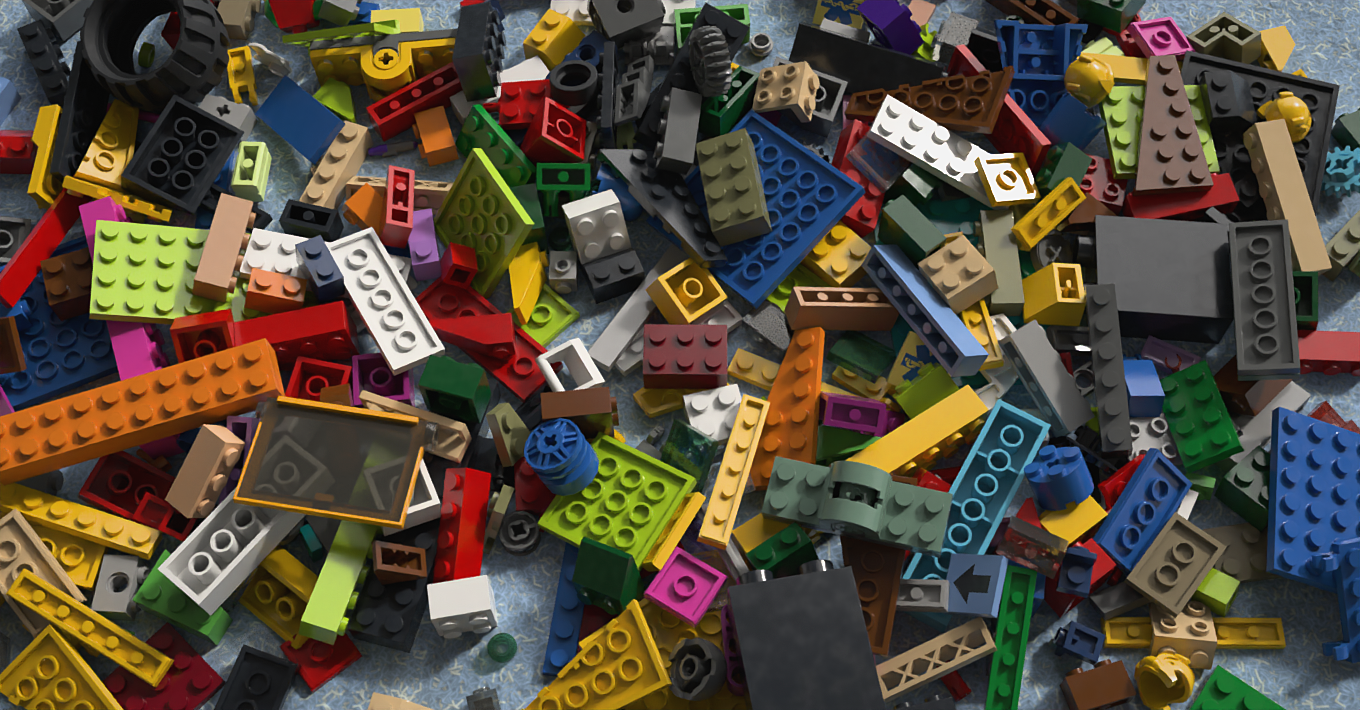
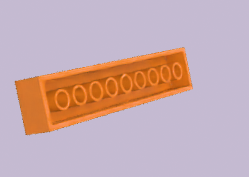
[0,338,285,486]

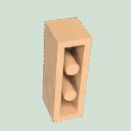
[165,424,246,518]

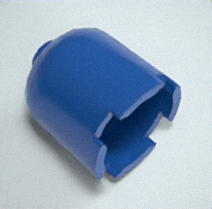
[1039,92,1107,153]
[591,163,644,222]

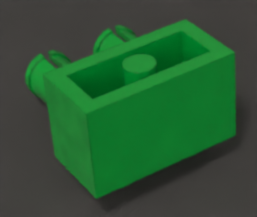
[537,163,590,216]

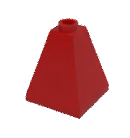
[520,97,587,168]

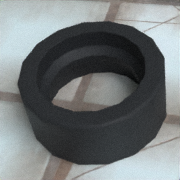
[549,60,599,106]

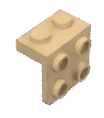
[752,61,820,123]
[1148,601,1217,670]

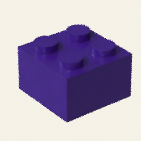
[856,0,925,55]

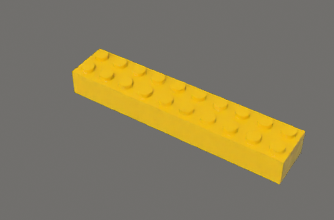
[731,385,989,571]

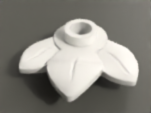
[248,43,292,77]

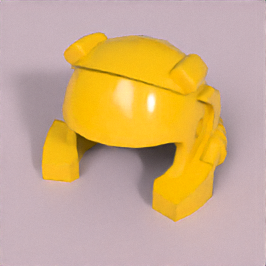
[1064,54,1115,108]
[1256,92,1312,143]
[1134,653,1195,710]

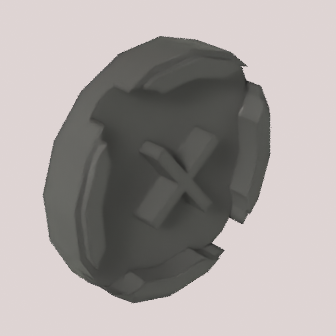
[1030,229,1073,272]

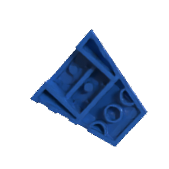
[994,20,1088,127]

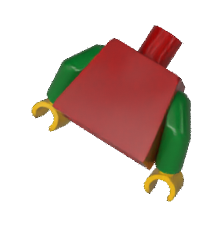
[263,0,324,34]

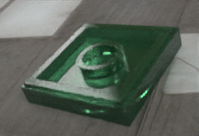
[826,330,896,384]
[660,419,719,493]

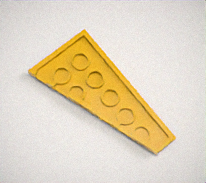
[522,599,672,710]
[0,624,123,710]

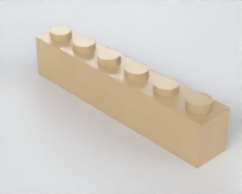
[1243,119,1332,276]

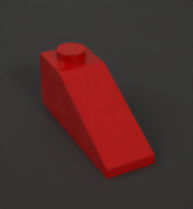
[379,165,415,249]
[429,313,516,358]

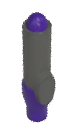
[368,140,418,158]

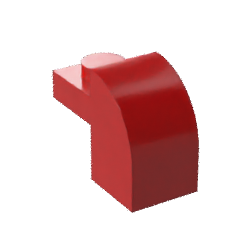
[132,492,198,542]

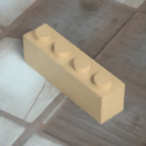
[299,120,373,210]

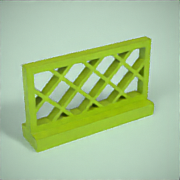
[282,20,400,57]

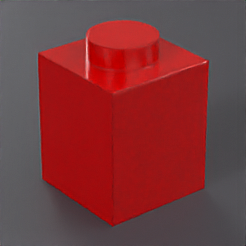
[440,242,478,288]

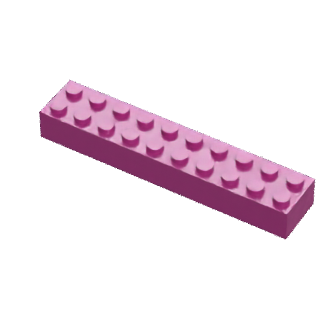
[79,196,184,459]

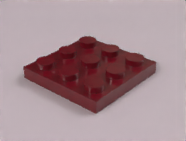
[102,622,226,710]

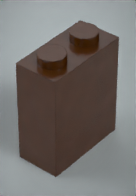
[1214,355,1293,417]
[540,387,619,439]

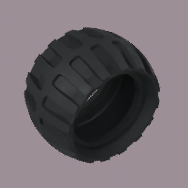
[80,0,230,113]

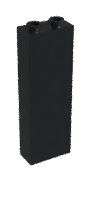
[789,22,949,93]

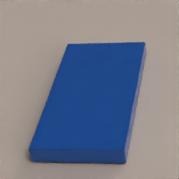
[255,75,345,164]
[1093,448,1192,577]

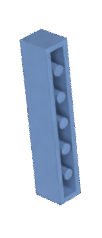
[861,245,989,377]

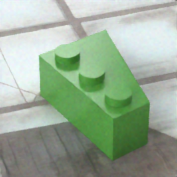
[674,4,750,53]
[133,549,233,646]

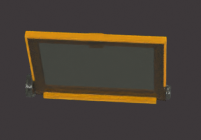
[233,396,439,529]

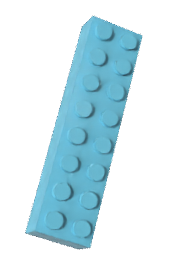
[902,399,1051,633]

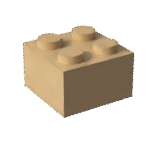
[917,235,998,315]

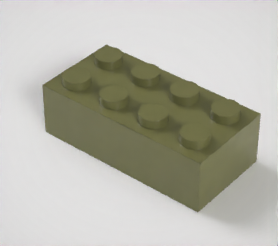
[696,128,772,247]

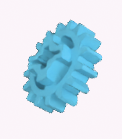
[1321,146,1360,198]

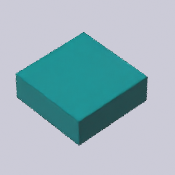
[300,524,323,563]

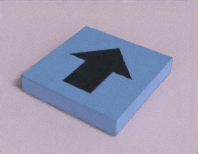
[942,554,1008,618]

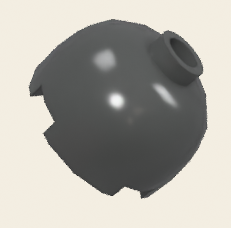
[668,638,728,701]

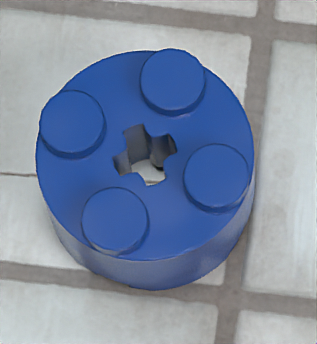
[1024,445,1094,511]

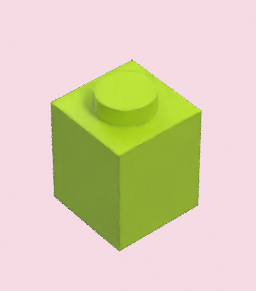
[1191,568,1240,617]

